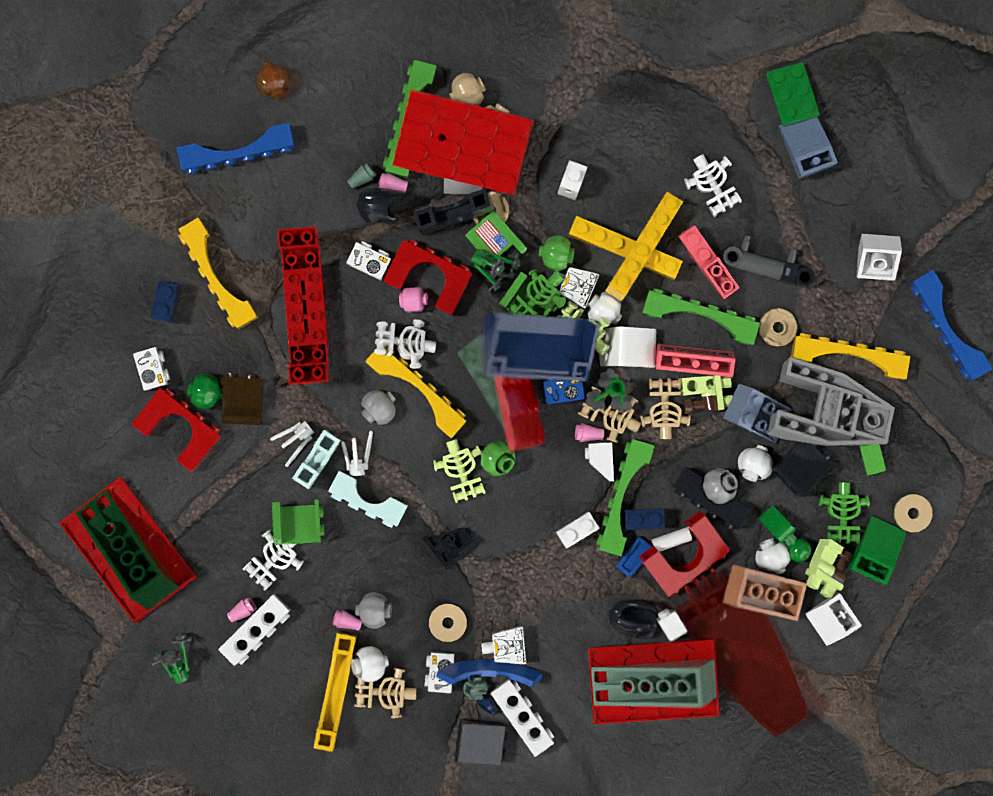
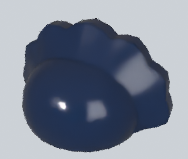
[475,694,498,715]

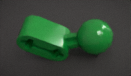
[758,505,811,562]

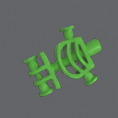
[507,269,566,315]
[819,482,870,544]

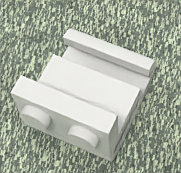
[599,327,656,368]

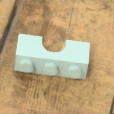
[292,430,341,489]

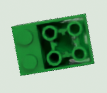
[847,516,907,585]

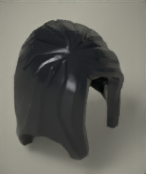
[357,188,408,222]
[608,600,657,639]

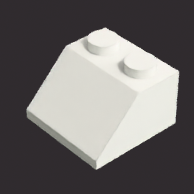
[857,234,902,281]

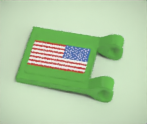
[465,211,527,263]

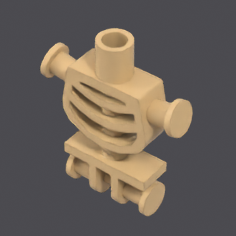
[640,378,691,439]
[578,386,641,443]
[354,667,416,718]

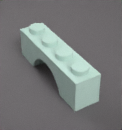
[328,471,408,528]

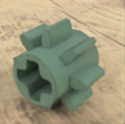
[463,676,488,700]

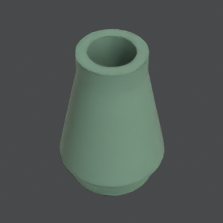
[347,163,376,189]

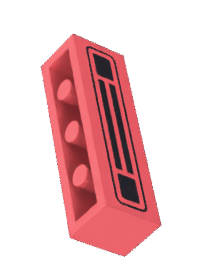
[655,344,735,377]

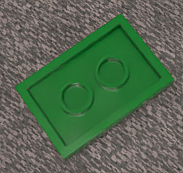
[766,62,820,127]

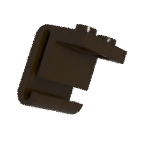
[221,373,264,425]

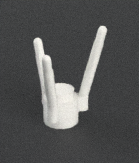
[270,421,314,467]
[341,431,373,476]

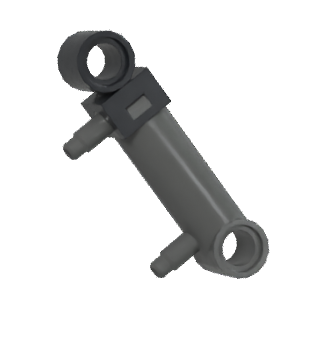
[722,235,815,288]

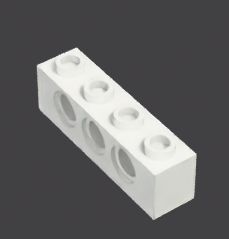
[218,594,291,666]
[491,679,554,757]

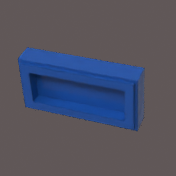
[615,536,652,578]

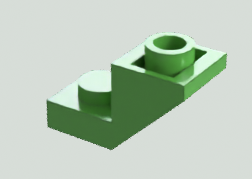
[858,444,886,476]

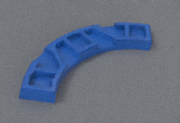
[436,660,542,687]

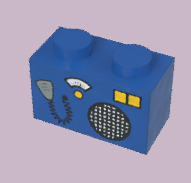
[543,379,585,405]

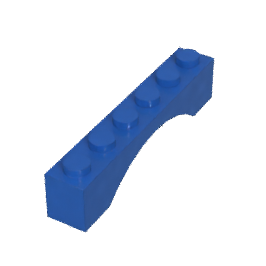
[176,123,295,174]
[910,270,993,381]

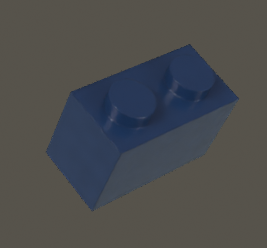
[150,281,181,323]
[624,509,665,530]

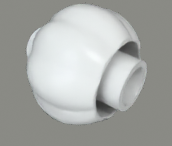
[587,292,622,327]
[738,445,774,482]
[755,538,791,575]
[351,646,388,682]

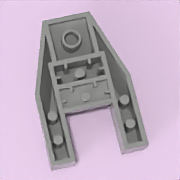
[767,357,895,446]

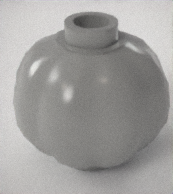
[361,390,396,425]
[703,468,738,504]
[356,592,392,629]

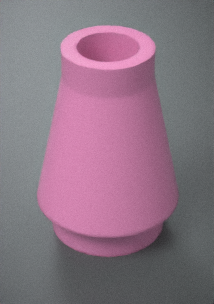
[378,172,408,192]
[575,423,604,442]
[227,597,257,623]
[332,610,362,631]

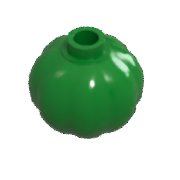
[187,373,223,409]

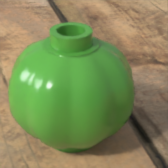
[538,235,575,272]
[481,440,515,476]

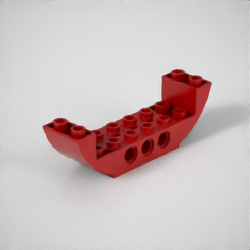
[277,226,329,385]

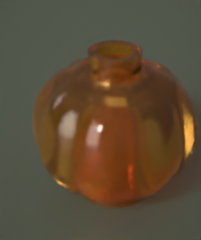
[255,62,291,99]

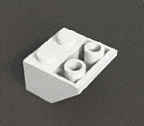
[805,592,862,646]

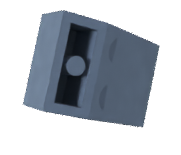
[779,118,838,179]
[723,384,791,444]

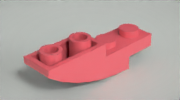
[678,225,740,299]

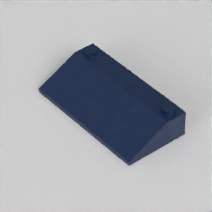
[483,312,600,381]

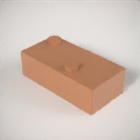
[723,565,807,621]

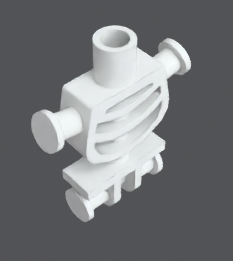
[684,154,742,217]
[374,319,436,369]
[243,529,304,591]

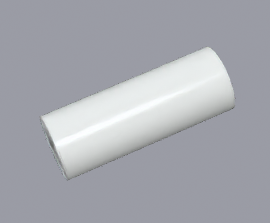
[652,527,692,552]

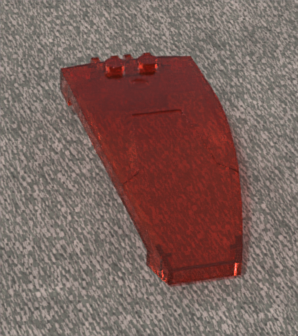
[673,569,808,738]

